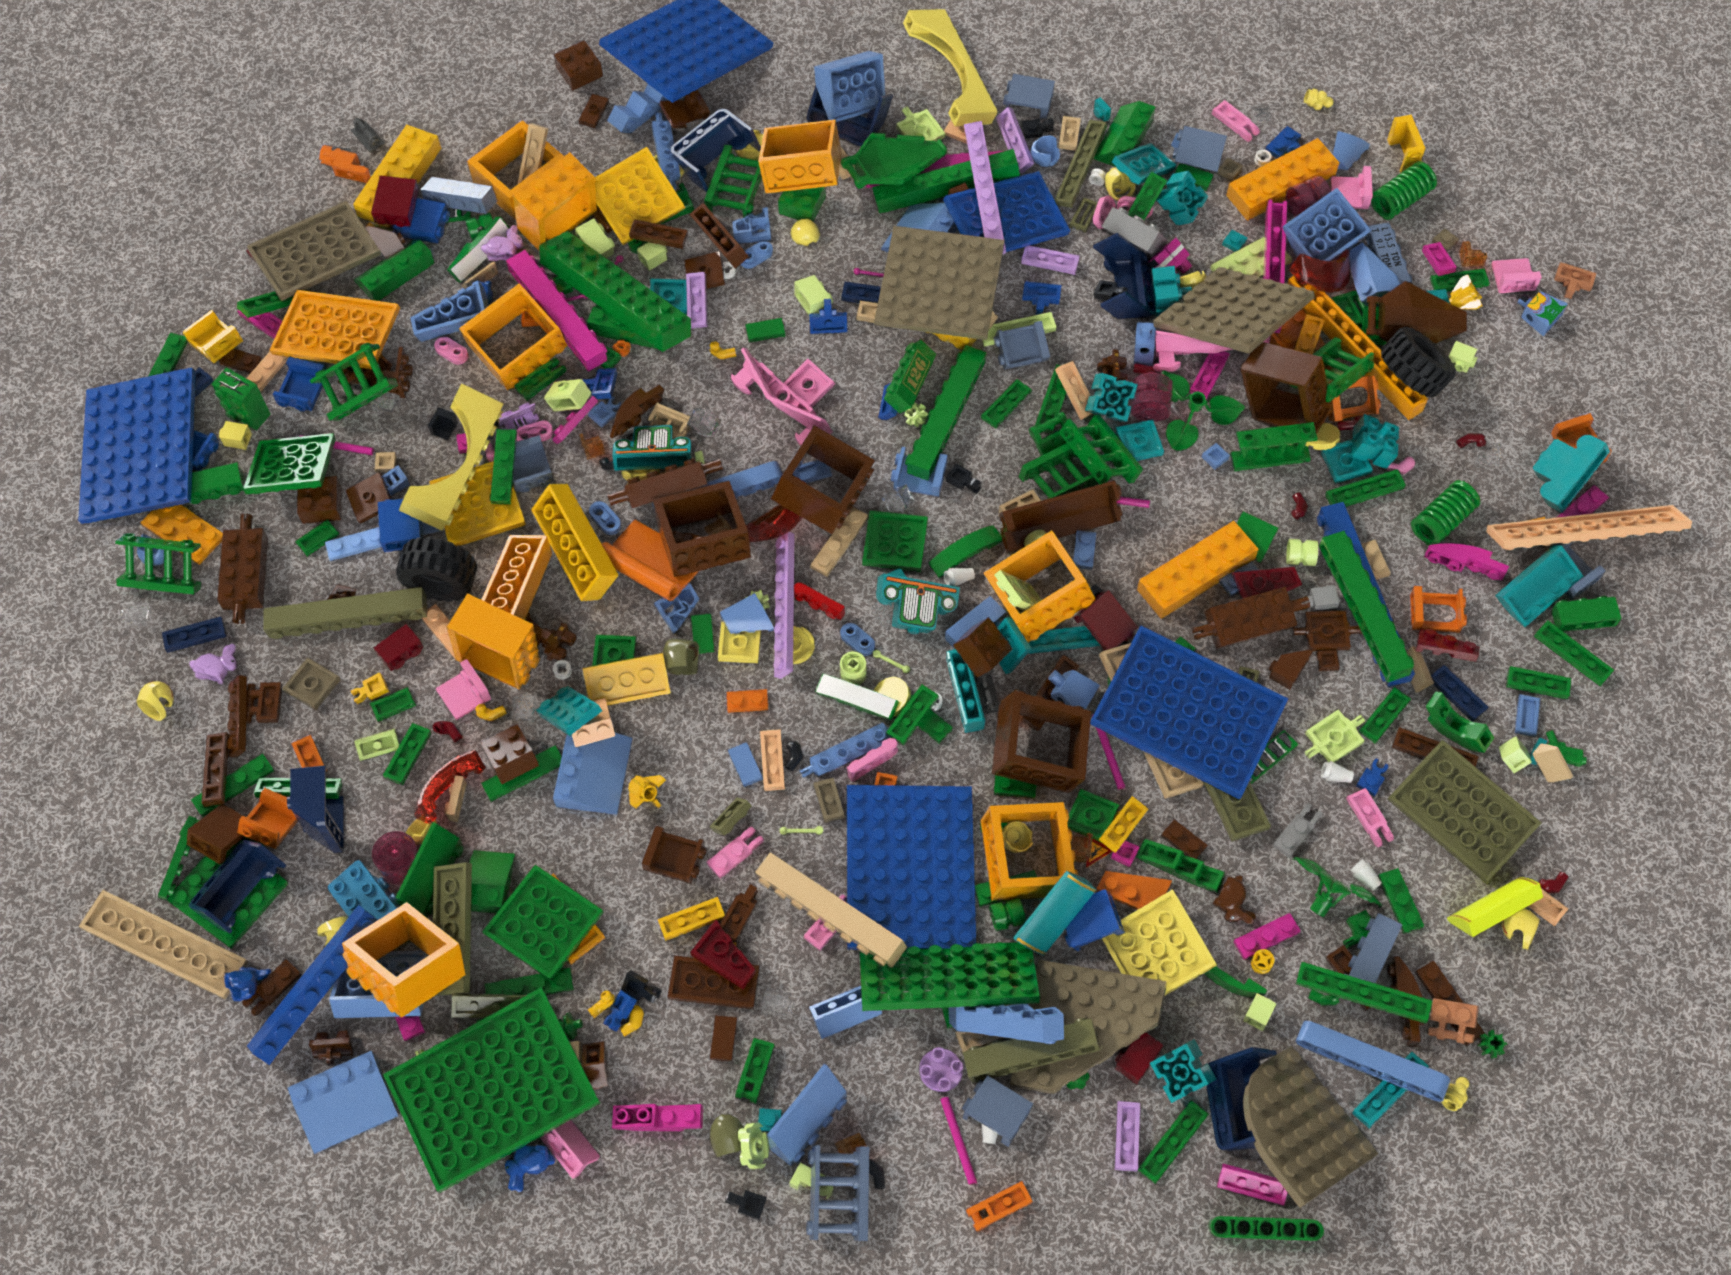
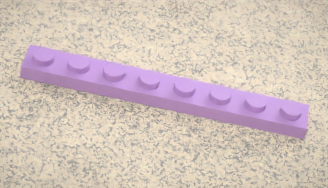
[964,121,1006,254]
[774,531,794,679]

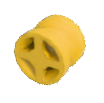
[1251,949,1275,975]

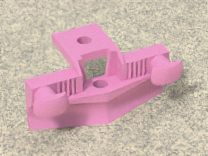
[1153,330,1271,373]
[731,348,835,446]

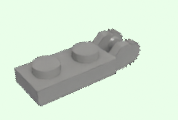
[1272,803,1323,859]

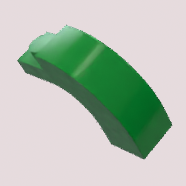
[1425,691,1494,753]

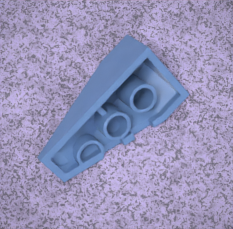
[1346,243,1401,307]

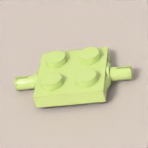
[896,107,945,141]
[1305,710,1365,763]

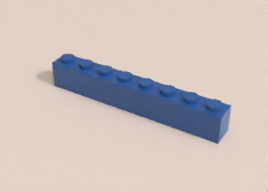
[247,905,378,1065]

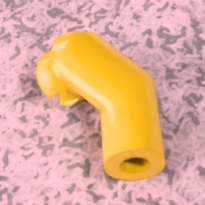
[709,341,736,359]
[475,704,507,721]
[588,990,615,1018]
[619,1005,644,1037]

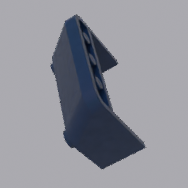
[807,86,893,146]
[671,109,761,193]
[1093,233,1156,319]
[287,765,344,853]
[189,840,287,934]
[1206,1047,1277,1151]

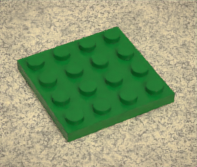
[243,433,336,494]
[166,844,288,949]
[482,865,604,981]

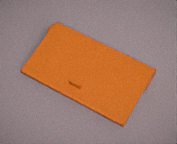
[601,519,699,601]

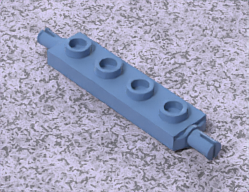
[651,112,680,190]
[799,723,891,778]

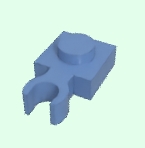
[588,396,621,428]

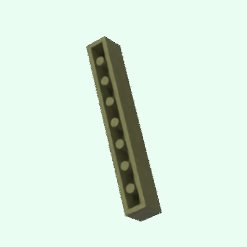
[263,587,427,639]

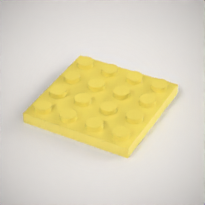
[1102,890,1217,995]

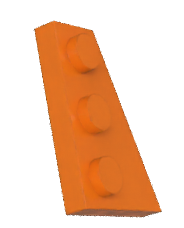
[1096,871,1172,910]

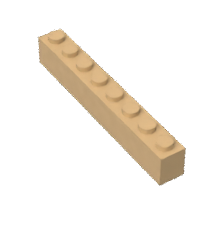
[755,852,907,968]

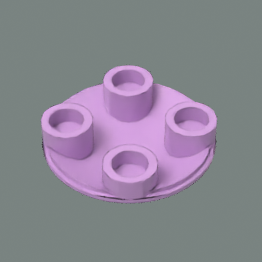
[919,1047,963,1092]

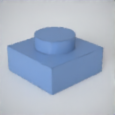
[1202,443,1230,470]

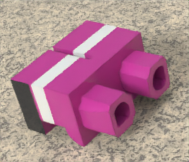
[1146,238,1192,277]

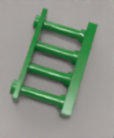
[704,145,762,218]
[1290,337,1374,403]
[310,342,398,421]
[1059,414,1143,484]
[1230,422,1318,471]
[1018,443,1111,499]
[115,533,201,595]

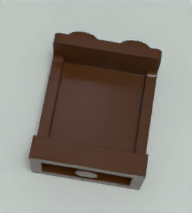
[187,804,251,864]
[641,826,707,884]

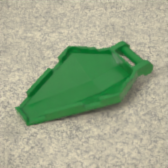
[840,133,947,189]

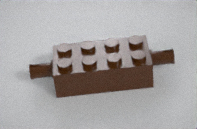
[607,458,723,508]
[217,514,268,624]
[1192,587,1310,650]

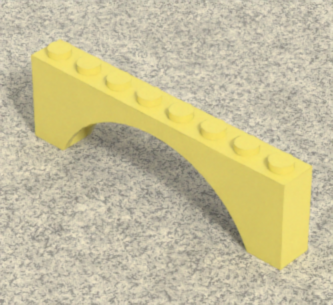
[903,9,998,126]
[399,383,504,531]

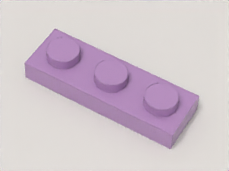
[1021,246,1080,275]
[686,272,708,329]
[1115,1101,1140,1172]

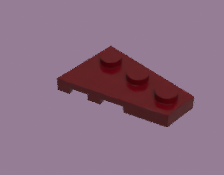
[1231,567,1302,599]
[1415,628,1480,662]
[690,920,756,989]

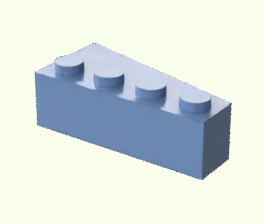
[410,280,488,342]

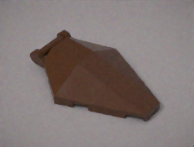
[1366,281,1467,344]

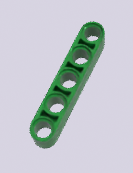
[1208,1216,1324,1241]

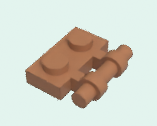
[1428,998,1479,1044]

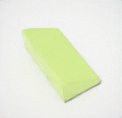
[354,729,399,761]

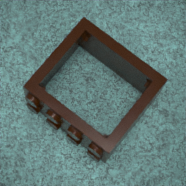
[1240,342,1332,434]
[771,425,875,534]
[653,481,751,577]
[992,691,1091,793]

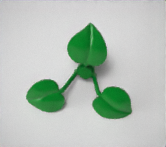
[1158,370,1245,451]
[1293,857,1382,917]

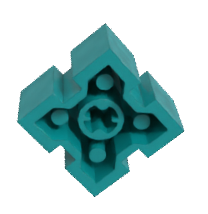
[1157,171,1208,226]
[1152,266,1192,317]
[1085,373,1138,422]
[1351,414,1399,469]
[1150,1039,1216,1103]

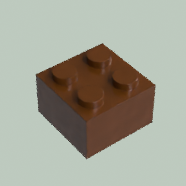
[553,40,603,91]
[297,476,342,524]
[953,617,1012,677]
[480,724,539,784]

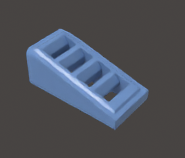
[383,465,410,496]

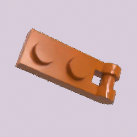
[966,1181,1033,1232]

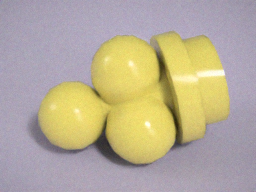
[1304,88,1334,110]
[1441,1077,1469,1111]

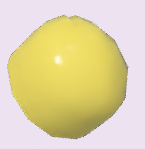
[790,219,820,246]
[1180,271,1207,289]
[405,815,437,845]
[1002,821,1033,853]

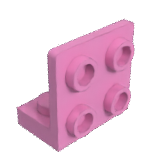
[1331,166,1373,209]
[1491,258,1542,293]
[436,659,491,720]

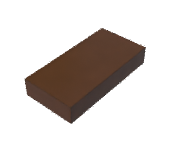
[710,1015,737,1062]

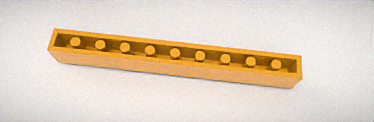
[1287,270,1428,420]

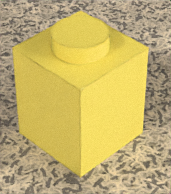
[219,421,252,450]

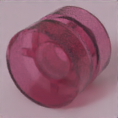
[1286,176,1332,218]
[1130,373,1173,422]
[372,831,419,885]

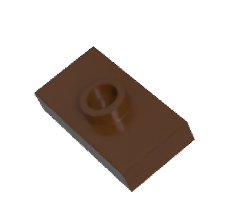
[578,94,609,128]

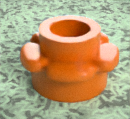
[612,340,631,357]

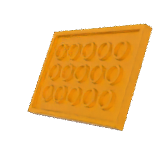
[270,290,400,369]

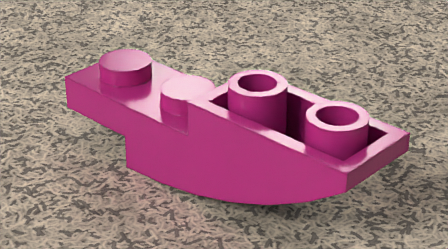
[1424,543,1509,581]
[612,1104,703,1131]

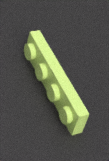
[982,312,1056,347]

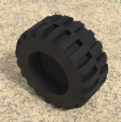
[1381,327,1456,397]
[396,537,477,602]

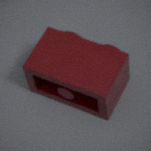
[373,624,424,672]
[1115,1032,1164,1085]

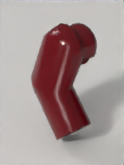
[1338,415,1362,431]
[1456,433,1487,448]
[1291,492,1308,519]
[432,721,463,742]
[1538,872,1569,893]

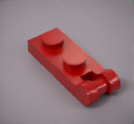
[794,582,845,620]

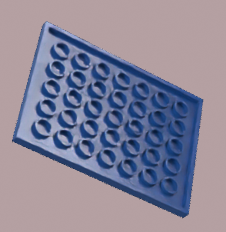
[599,0,773,103]
[78,367,196,524]
[1090,626,1288,800]
[847,785,976,950]

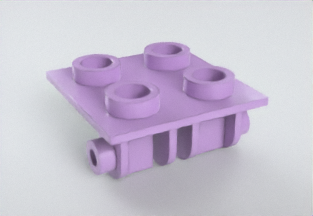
[499,403,539,430]

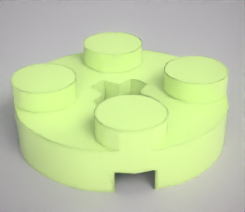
[738,1122,769,1169]

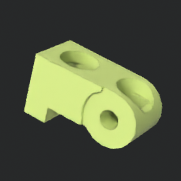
[790,1162,833,1199]

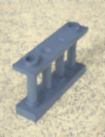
[806,1145,869,1241]

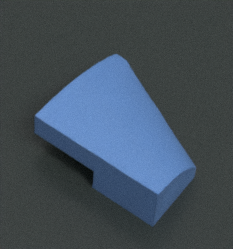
[1332,131,1370,171]
[732,207,771,244]
[654,582,699,634]
[720,593,774,634]

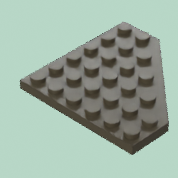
[1010,960,1167,1094]

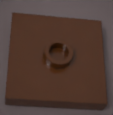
[684,251,725,289]
[345,472,391,524]

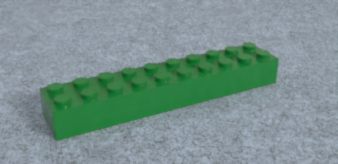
[539,231,691,352]

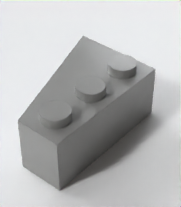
[1101,207,1168,257]

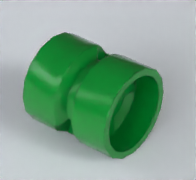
[465,212,493,242]
[989,897,1026,932]

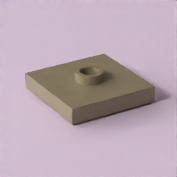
[282,657,341,711]

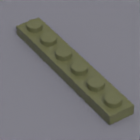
[1055,120,1107,208]

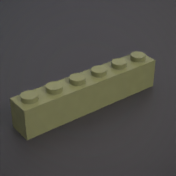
[963,1018,1100,1084]

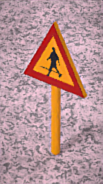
[1086,811,1120,868]

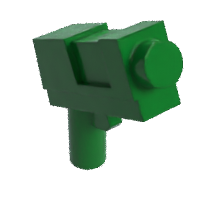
[1546,730,1587,767]

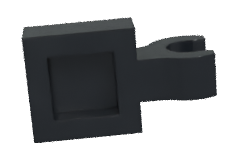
[1022,118,1054,139]
[1094,280,1128,300]
[946,464,981,494]
[621,970,662,1003]
[725,1190,767,1221]

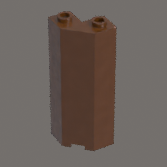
[999,480,1122,553]

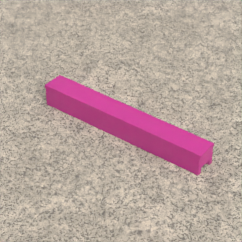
[1263,200,1287,333]

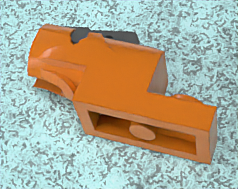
[319,145,371,183]

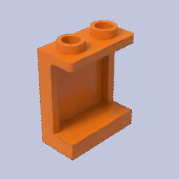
[1551,413,1612,464]
[237,788,298,849]

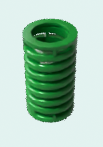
[1371,161,1437,220]
[1411,480,1481,546]

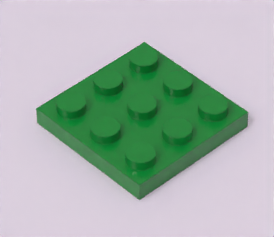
[862,510,928,572]

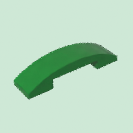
[928,525,1003,578]
[1204,966,1267,999]

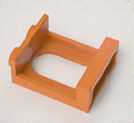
[1327,375,1381,421]
[1410,586,1467,633]

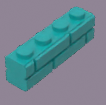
[946,649,985,733]

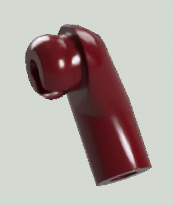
[1133,363,1158,383]

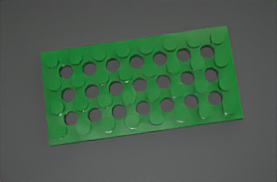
[860,942,1040,1011]

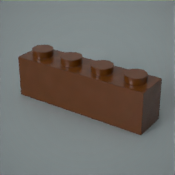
[689,203,749,269]

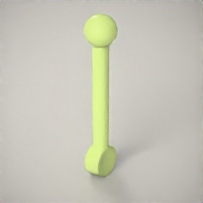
[873,650,910,673]
[780,826,823,835]

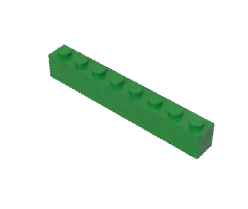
[872,149,1020,213]
[905,345,987,481]
[1319,531,1414,683]

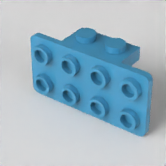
[328,860,400,920]

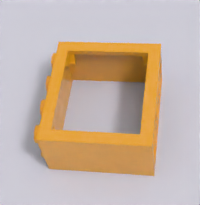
[467,120,564,220]
[758,120,842,193]
[513,152,597,250]
[459,283,567,391]
[984,531,1096,642]
[447,593,540,689]
[980,802,1078,901]
[342,902,466,1018]

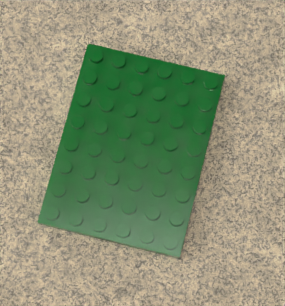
[383,987,600,1193]

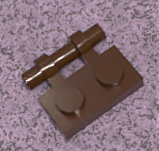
[246,682,283,724]

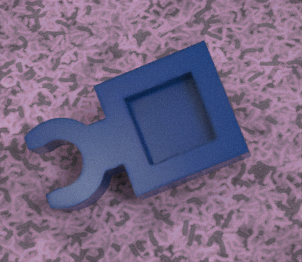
[1356,758,1388,797]
[603,990,637,1031]

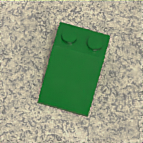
[469,850,515,913]

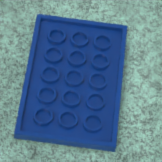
[943,171,1070,252]

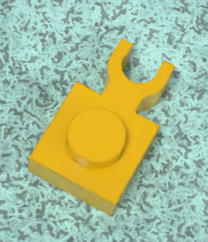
[351,672,389,704]

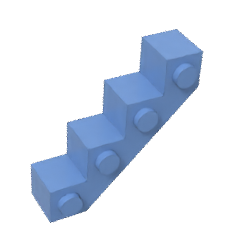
[607,84,669,133]
[949,1004,1064,1044]

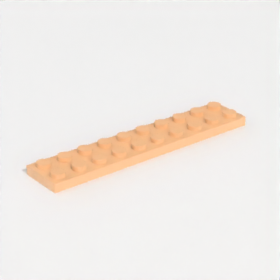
[1487,505,1692,550]

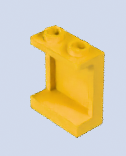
[1387,114,1425,173]
[183,310,243,364]

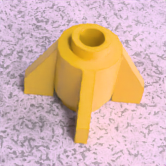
[1449,274,1483,310]
[628,775,666,809]

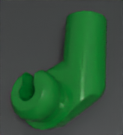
[1308,989,1340,1006]

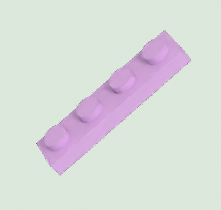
[996,107,1034,174]

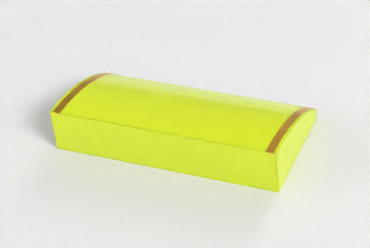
[1447,877,1543,937]

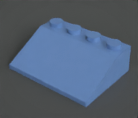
[814,51,885,122]
[1282,188,1372,277]
[881,203,958,252]
[553,733,632,815]
[329,951,429,1018]
[287,1051,399,1154]
[767,1064,847,1166]

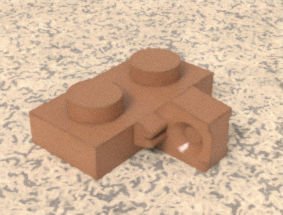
[1554,262,1597,299]

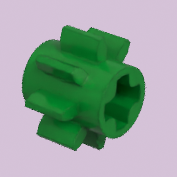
[1477,1030,1508,1059]

